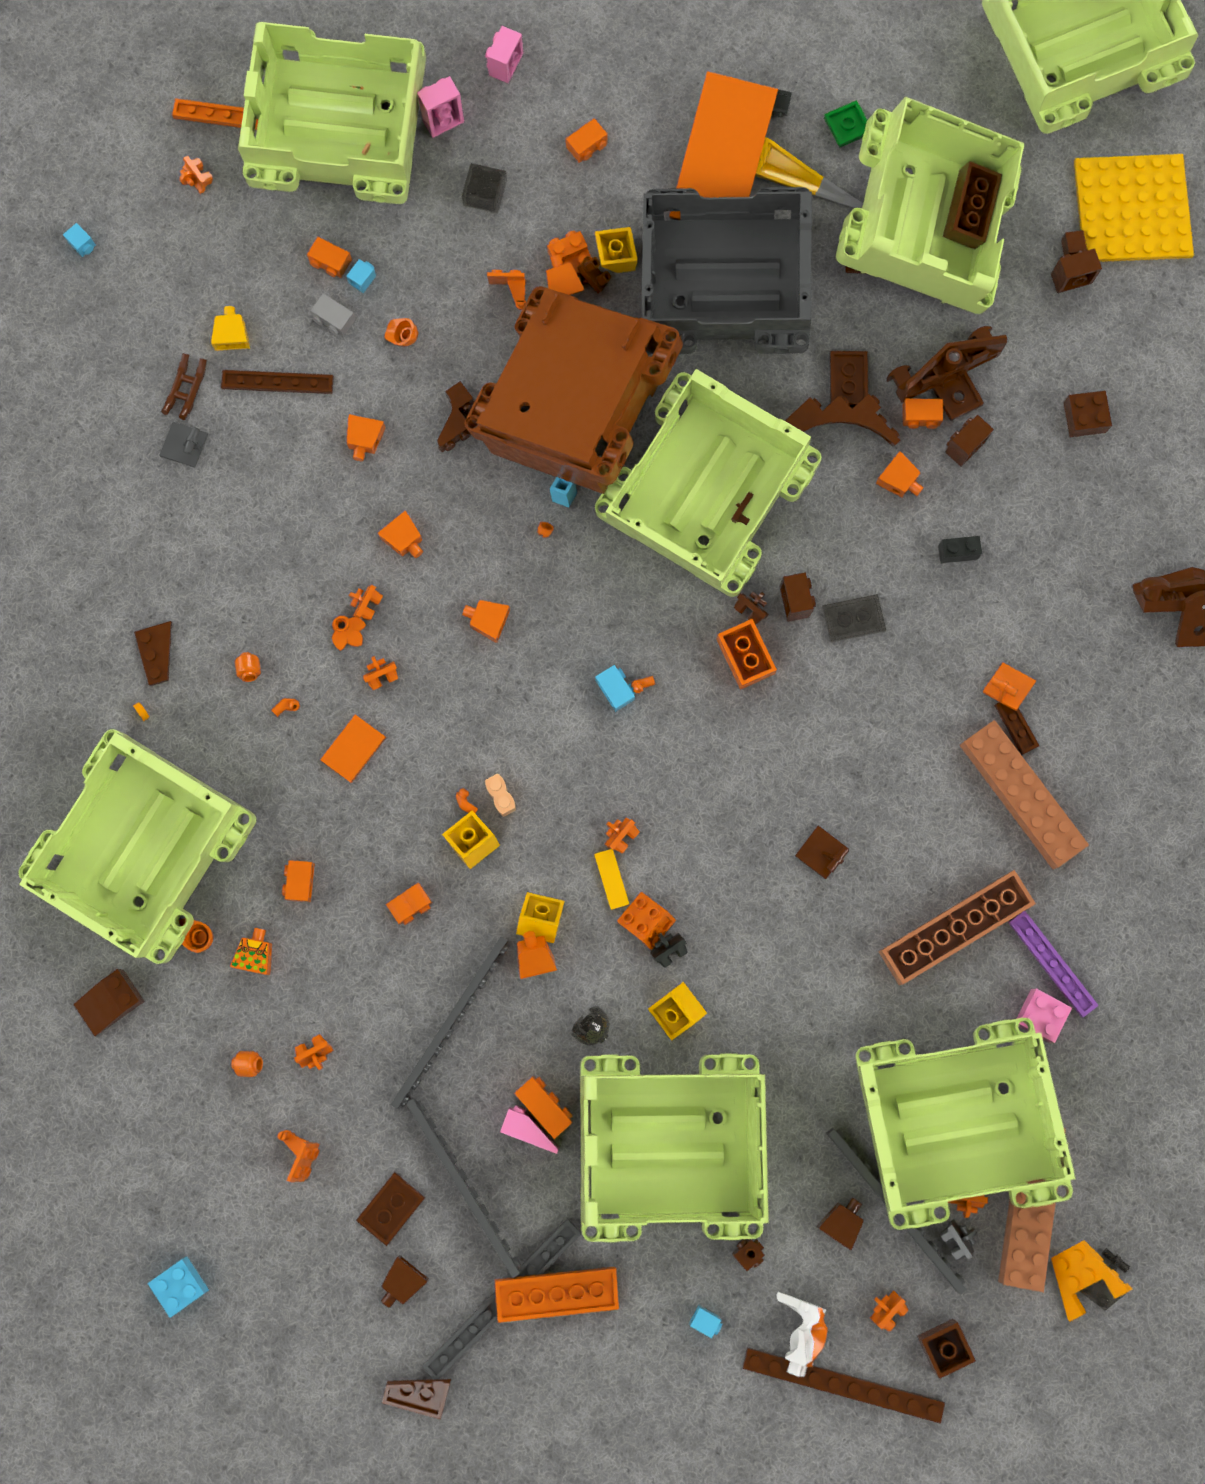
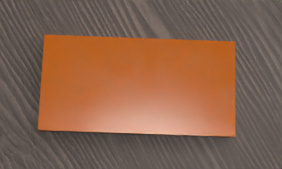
[669,71,778,220]

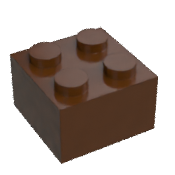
[1051,249,1102,294]
[1063,390,1112,437]
[945,414,994,467]
[779,572,816,622]
[917,1319,976,1379]

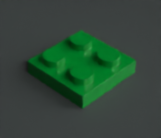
[824,100,868,148]

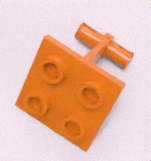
[487,270,526,310]
[983,663,1036,711]
[278,1130,320,1182]

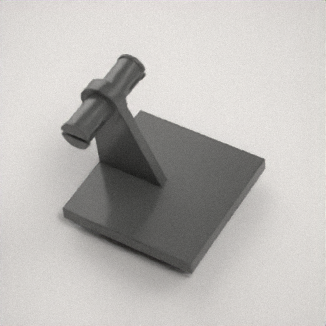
[159,422,208,468]

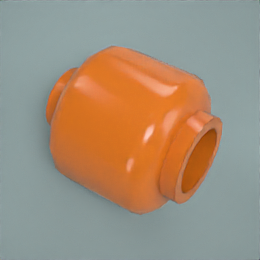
[235,652,261,682]
[231,1051,263,1077]

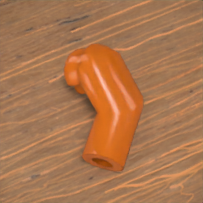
[631,676,655,693]
[271,698,300,717]
[456,788,478,813]

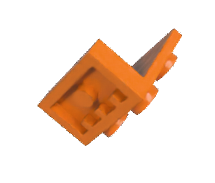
[617,892,676,950]

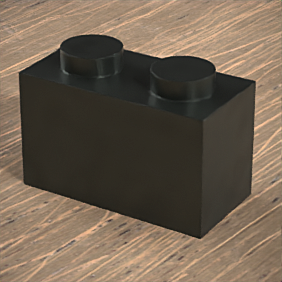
[938,536,982,563]

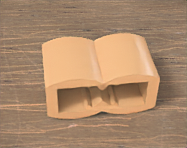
[485,774,516,817]

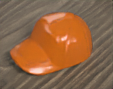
[385,318,418,347]
[179,918,214,953]

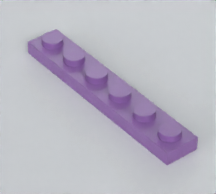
[1008,911,1099,1017]

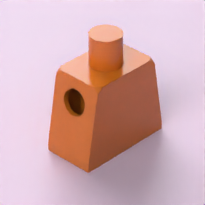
[546,254,584,295]
[347,414,386,461]
[876,451,924,497]
[378,511,423,558]
[462,600,510,643]
[517,931,557,979]

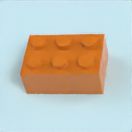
[716,619,777,690]
[514,1076,573,1139]

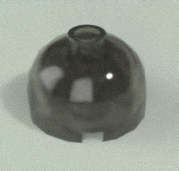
[571,1006,610,1046]

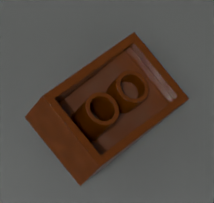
[74,969,145,1037]

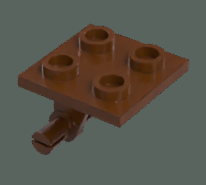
[795,825,849,880]

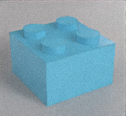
[148,1256,209,1318]

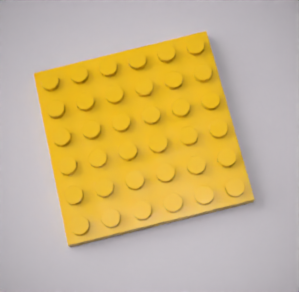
[1074,154,1194,262]

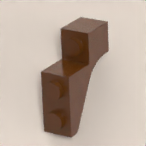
[437,381,474,452]

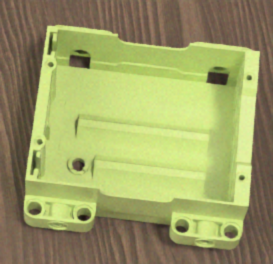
[595,369,821,597]
[19,729,256,964]
[855,1018,1076,1230]

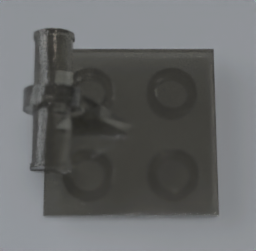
[1080,1248,1130,1310]

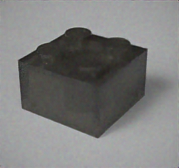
[462,163,507,214]

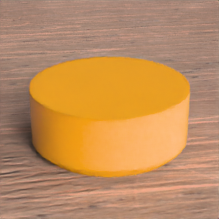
[133,702,150,721]

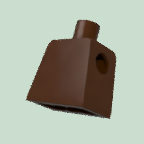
[816,1197,864,1250]
[381,1255,429,1308]

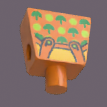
[230,928,272,975]

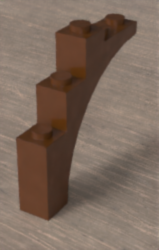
[785,394,901,447]

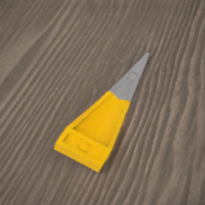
[755,137,863,208]

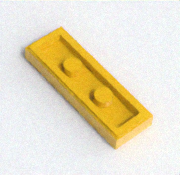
[594,849,629,910]

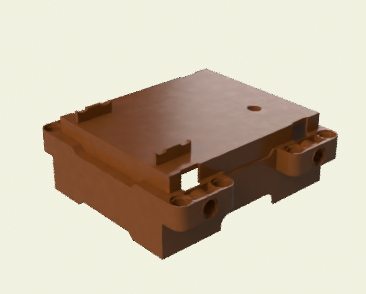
[464,286,683,494]

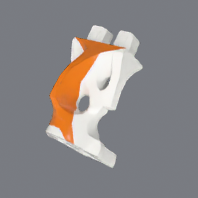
[777,1292,828,1377]

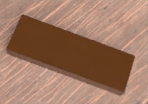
[994,702,1039,755]

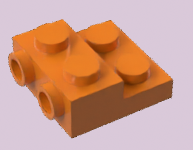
[547,231,592,276]

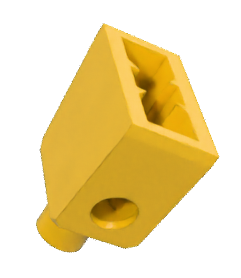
[211,306,250,351]

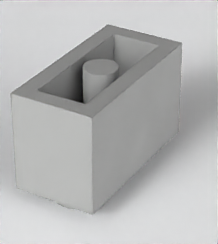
[311,294,356,337]

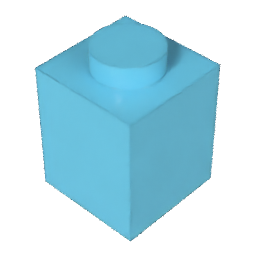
[63,223,96,257]
[346,259,376,293]
[550,477,577,507]
[689,1305,722,1338]

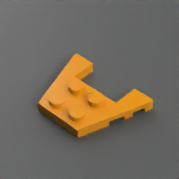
[1051,1240,1133,1322]

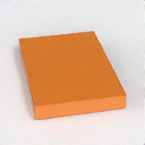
[320,715,386,783]

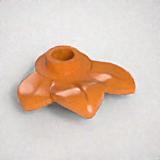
[332,616,366,651]

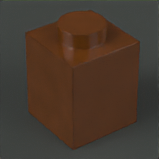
[1061,230,1087,255]

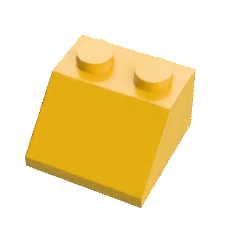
[595,227,638,273]
[442,810,500,869]
[516,892,565,943]
[648,982,707,1041]

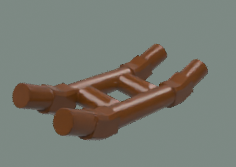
[161,353,207,420]

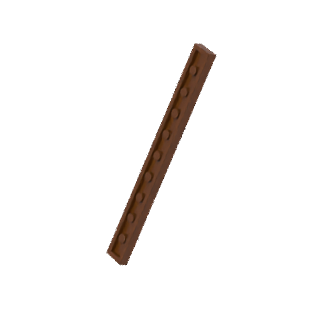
[742,1347,945,1424]

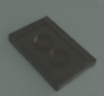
[822,594,886,643]

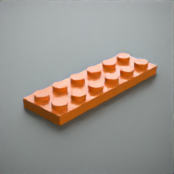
[495,1267,619,1323]

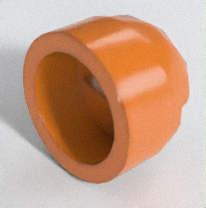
[537,522,554,538]

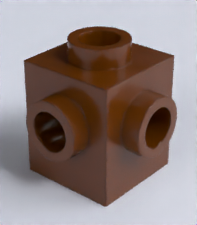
[732,1239,765,1271]

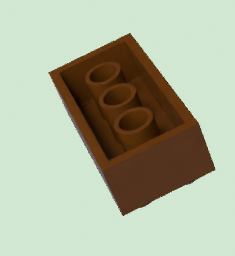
[943,161,1002,249]

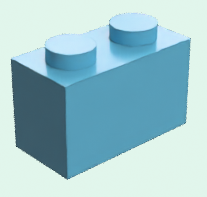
[595,665,636,712]

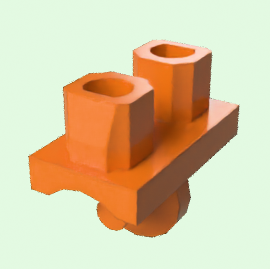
[179,156,213,194]
[349,585,383,620]
[363,656,398,690]
[605,818,640,853]
[294,1034,334,1070]
[948,1195,988,1218]
[870,1290,908,1332]

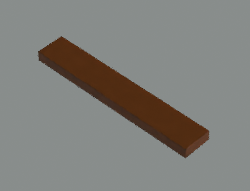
[221,370,334,394]

